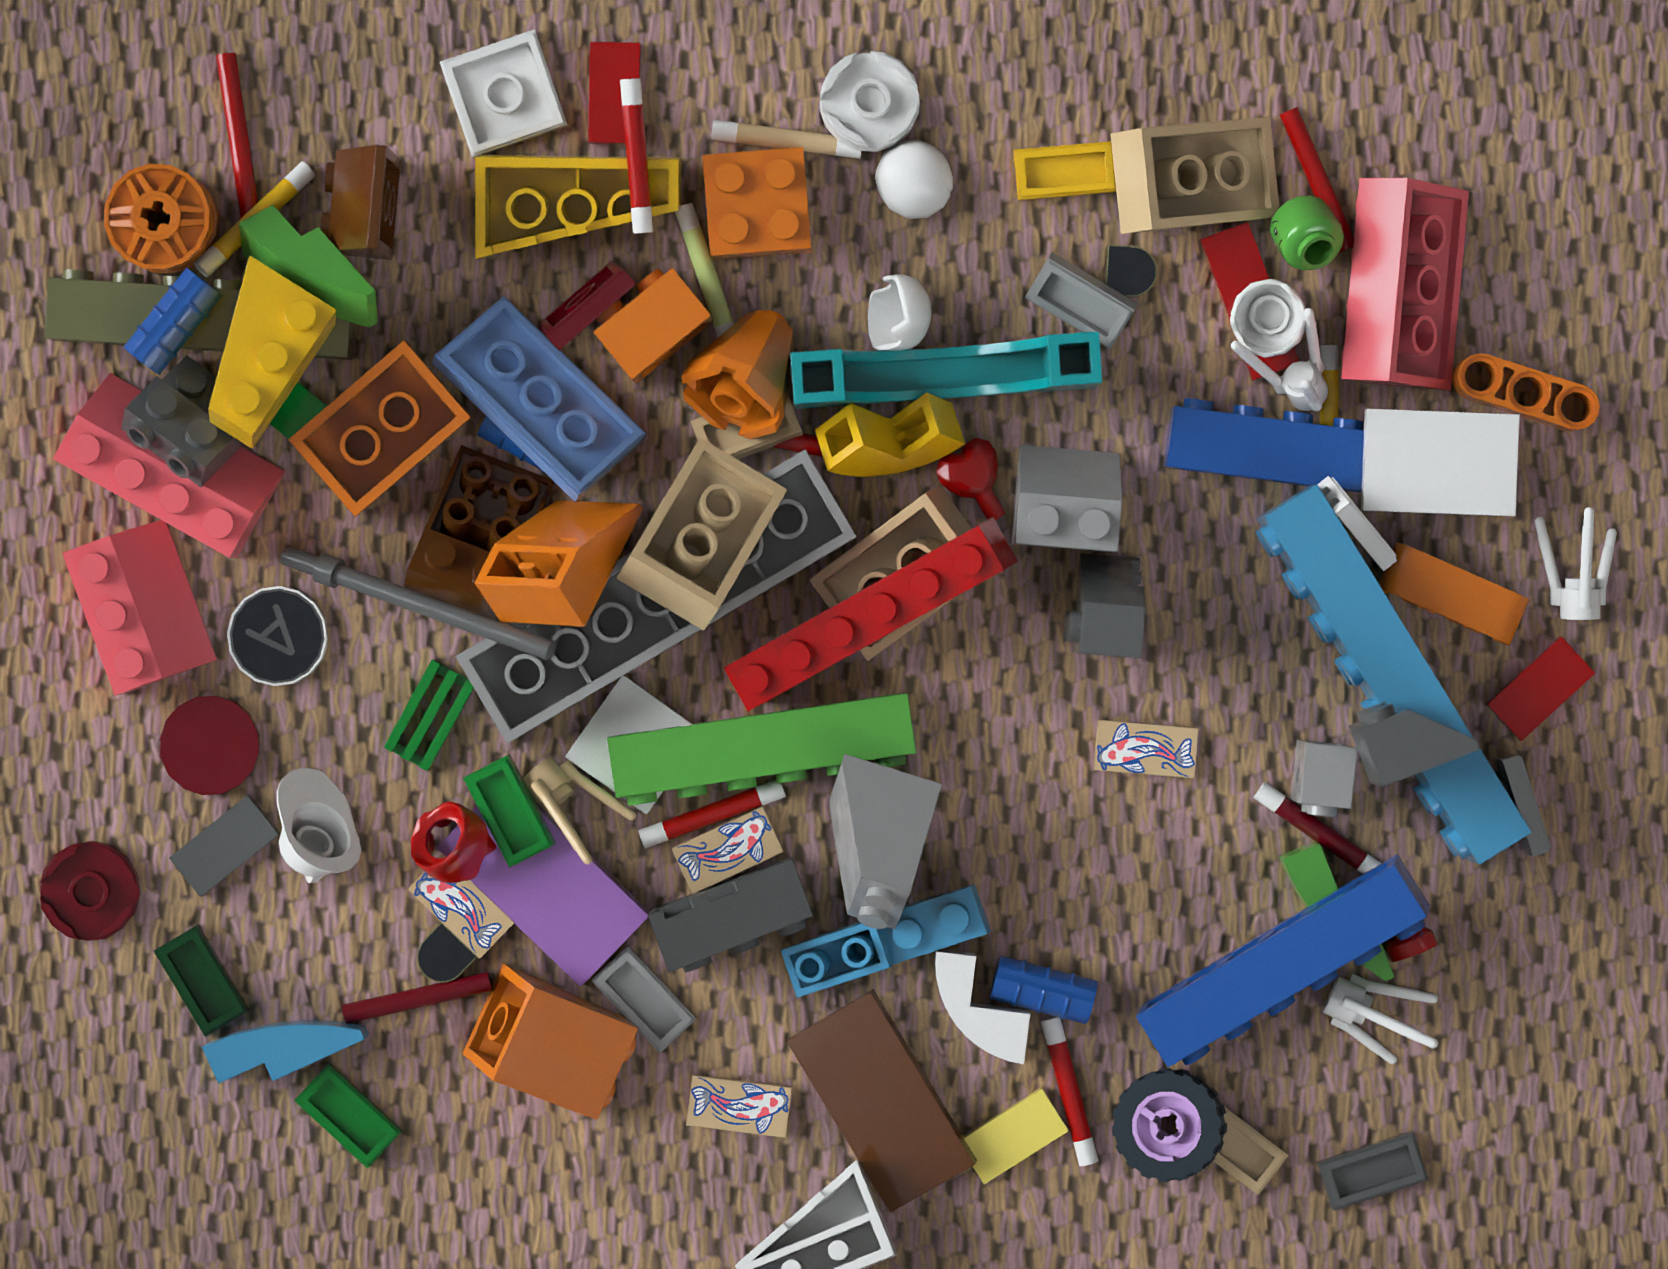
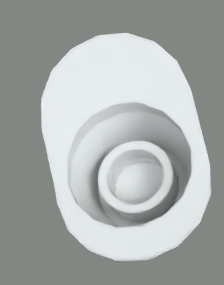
[276,767,361,883]

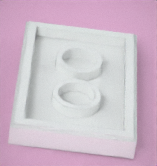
[1361,409,1519,517]

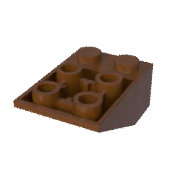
[404,445,554,621]

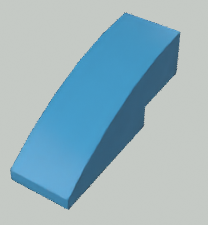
[202,1020,369,1084]

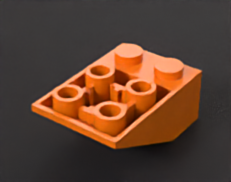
[475,500,643,627]

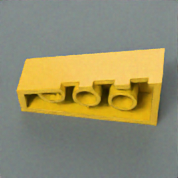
[475,155,682,259]

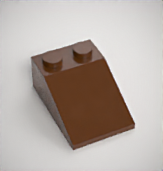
[320,145,401,260]

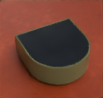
[1105,245,1157,298]
[417,922,477,982]

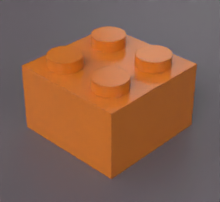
[702,147,812,260]
[593,268,714,384]

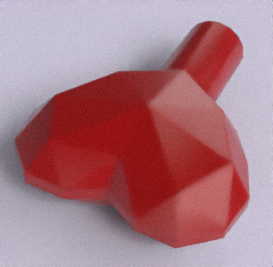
[935,438,1006,520]

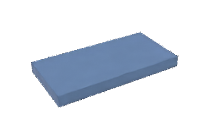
[432,296,647,502]

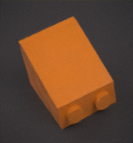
[462,963,638,1120]

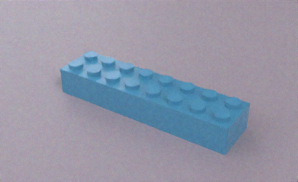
[1255,484,1532,865]

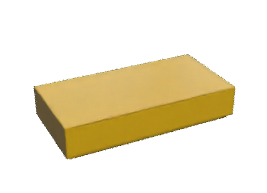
[1013,141,1116,201]

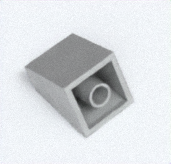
[1011,445,1122,553]
[828,754,942,930]

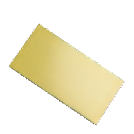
[963,1087,1069,1185]

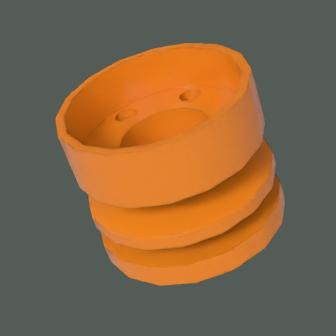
[104,164,221,275]

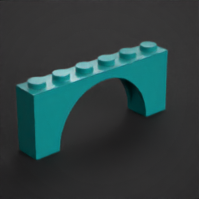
[791,331,1103,409]

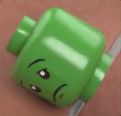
[1270,195,1344,271]

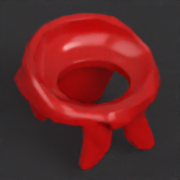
[410,801,496,883]

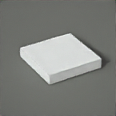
[440,29,568,158]
[565,675,693,815]

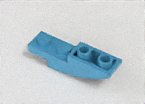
[780,883,991,998]

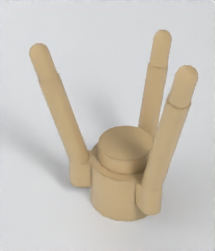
[523,757,636,865]

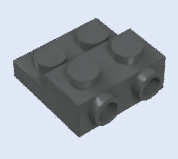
[121,355,244,488]

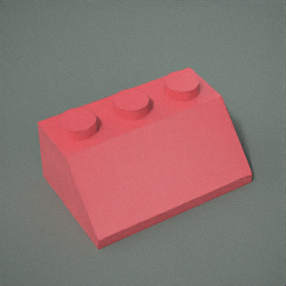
[62,520,217,696]

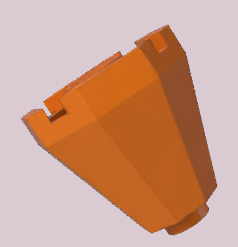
[681,310,794,439]

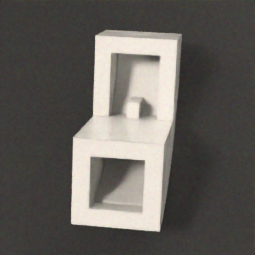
[935,949,1030,1064]

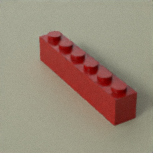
[724,517,1018,712]

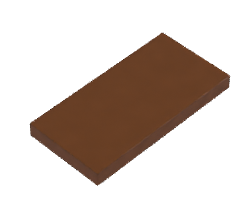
[786,989,977,1213]

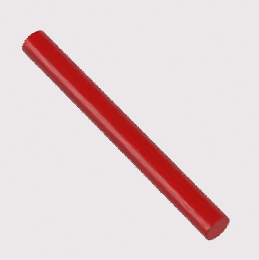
[216,53,258,219]

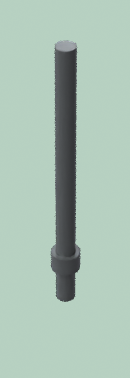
[281,546,556,660]

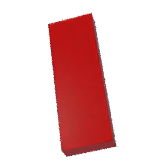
[1200,222,1299,381]

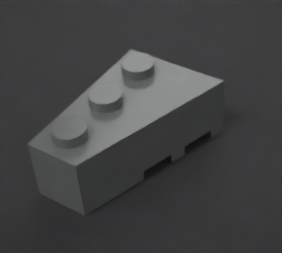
[1064,553,1146,658]
[648,857,813,973]

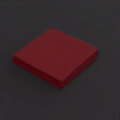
[539,260,636,351]

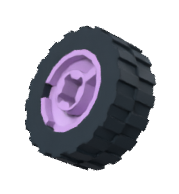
[1112,1068,1227,1182]

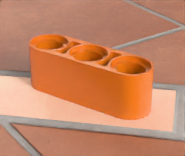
[1452,353,1600,432]
[1378,542,1530,646]

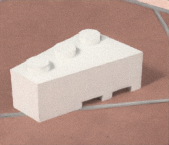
[735,1160,898,1269]

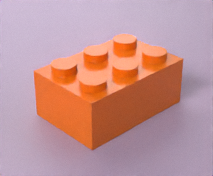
[288,340,472,517]

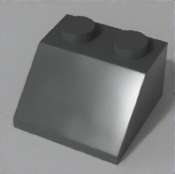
[1348,702,1480,787]

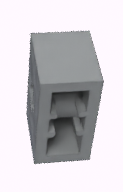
[1290,740,1357,817]

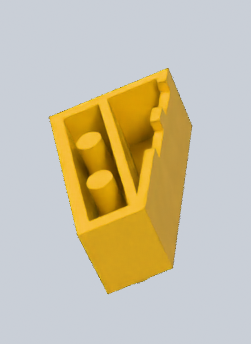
[208,255,336,449]

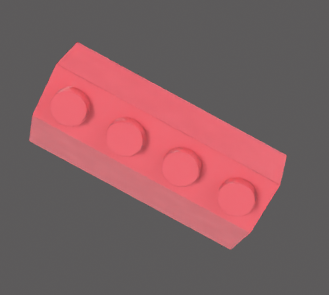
[1341,178,1469,391]
[52,373,286,558]

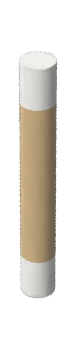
[711,120,861,159]

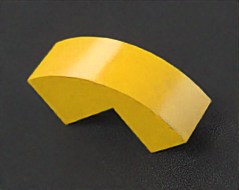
[815,392,965,477]

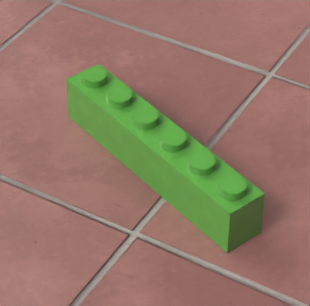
[607,692,916,806]

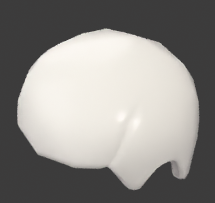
[875,139,953,219]
[868,274,932,351]
[1230,279,1306,358]

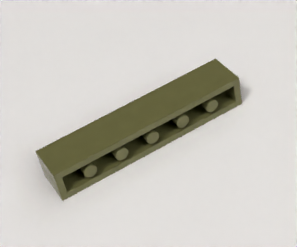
[44,269,355,360]

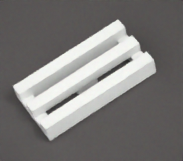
[1318,476,1397,571]

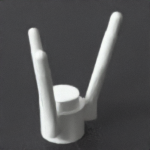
[1231,308,1328,411]
[1535,507,1617,620]
[1322,974,1438,1064]

